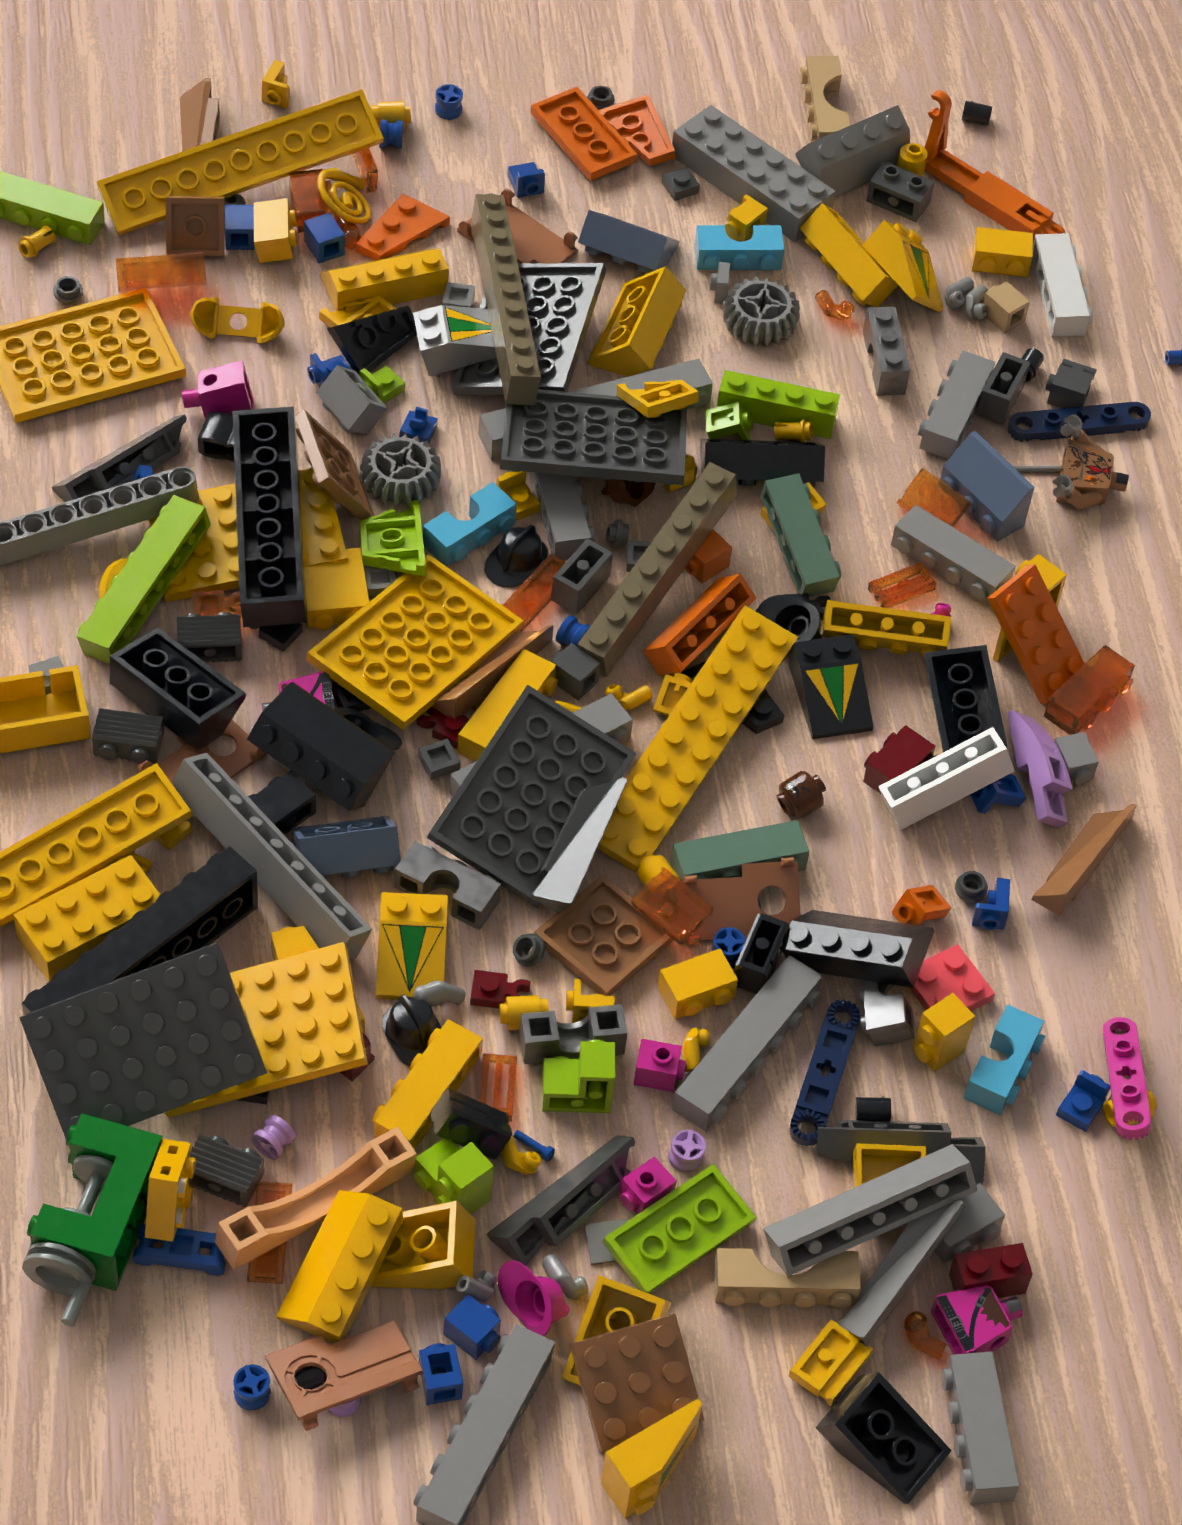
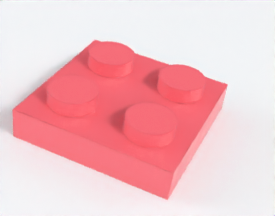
[909,944,995,1011]

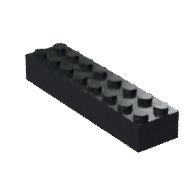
[232,406,307,627]
[22,846,258,1040]

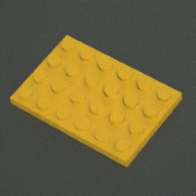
[0,288,186,423]
[149,468,348,603]
[306,554,524,730]
[164,942,368,1118]

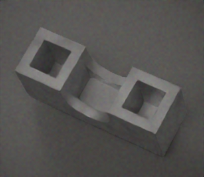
[863,307,910,396]
[394,841,501,930]
[859,980,915,1046]
[519,1004,627,1064]

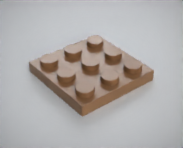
[294,409,374,520]
[534,874,675,996]
[570,1313,704,1452]

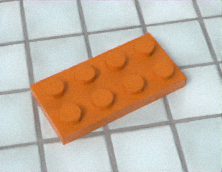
[530,87,637,181]
[987,564,1088,704]

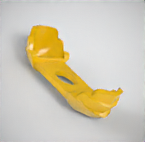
[190,297,285,343]

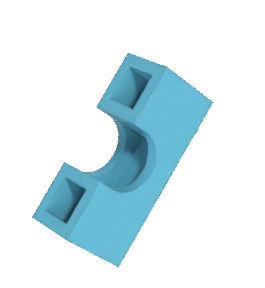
[694,225,784,270]
[423,482,517,567]
[964,1004,1046,1115]

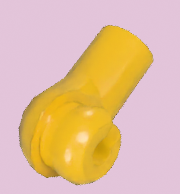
[605,684,653,710]
[682,1027,710,1072]

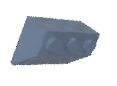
[578,210,680,274]
[939,431,1035,542]
[292,816,401,879]

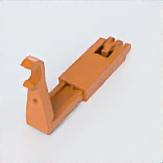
[924,90,1065,242]

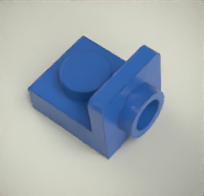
[507,162,545,198]
[307,353,351,388]
[970,774,1026,814]
[972,878,1010,930]
[1056,1070,1111,1132]

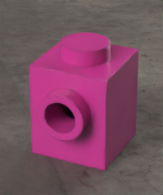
[633,1039,686,1092]
[620,1156,677,1215]

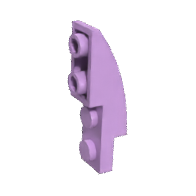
[1007,710,1072,828]

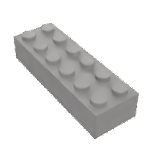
[672,105,836,243]

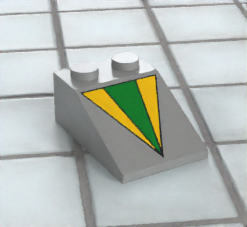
[413,305,497,377]

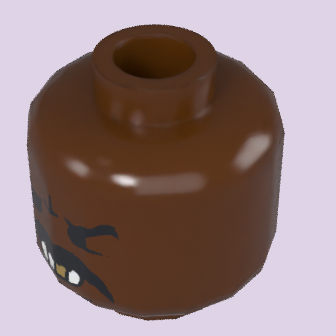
[776,771,826,818]

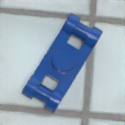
[132,1224,226,1276]

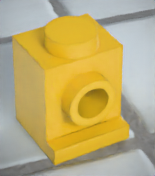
[725,194,768,242]

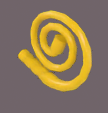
[317,168,371,224]

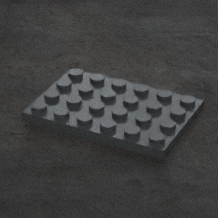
[452,263,606,395]
[500,389,687,485]
[427,685,636,908]
[19,942,268,1139]

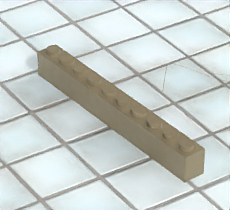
[471,193,541,405]

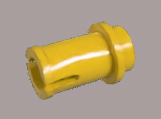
[18,226,56,258]
[774,419,813,443]

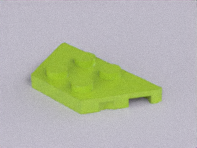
[359,500,427,576]

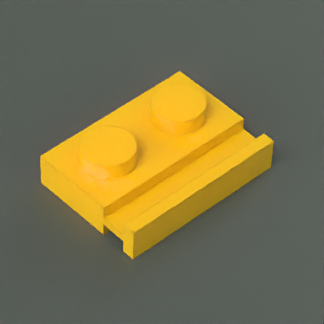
[789,1319,874,1406]

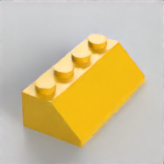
[320,249,449,311]
[587,266,687,377]
[276,1190,403,1343]

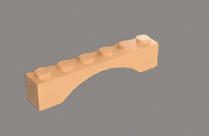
[215,1126,417,1270]

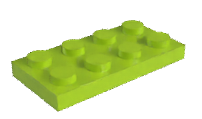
[602,1163,757,1294]

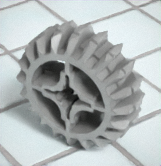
[722,277,800,346]
[360,433,442,507]

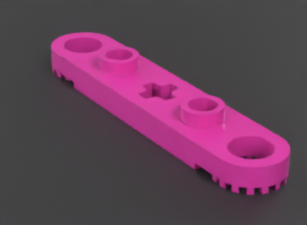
[1103,1017,1151,1140]

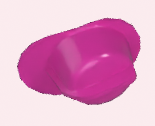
[497,1260,570,1336]

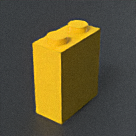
[304,547,369,630]

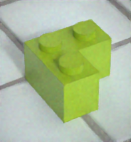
[542,1039,615,1113]
[414,1138,494,1214]

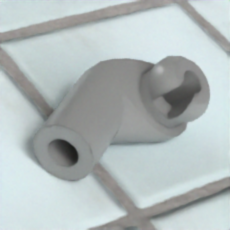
[413,980,466,1007]

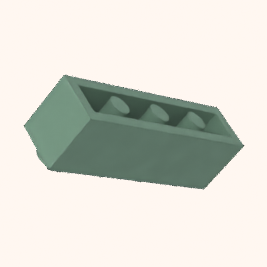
[760,473,841,597]
[671,820,809,880]

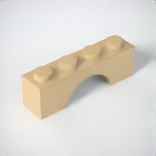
[800,56,851,141]
[714,1248,861,1309]

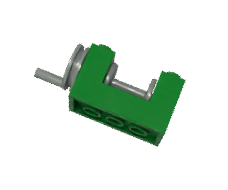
[22,1113,163,1326]

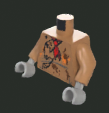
[1052,415,1129,510]

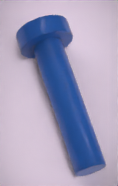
[513,1130,555,1162]

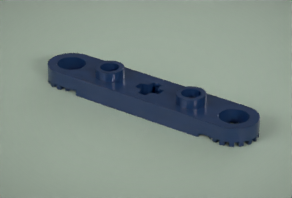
[1008,402,1151,442]
[789,999,860,1146]

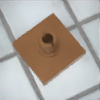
[166,196,225,256]

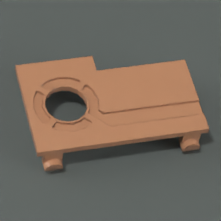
[457,188,578,264]
[137,720,267,783]
[677,857,801,946]
[265,1321,423,1431]

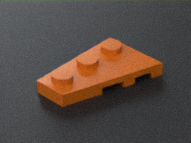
[599,95,676,166]
[356,194,450,261]

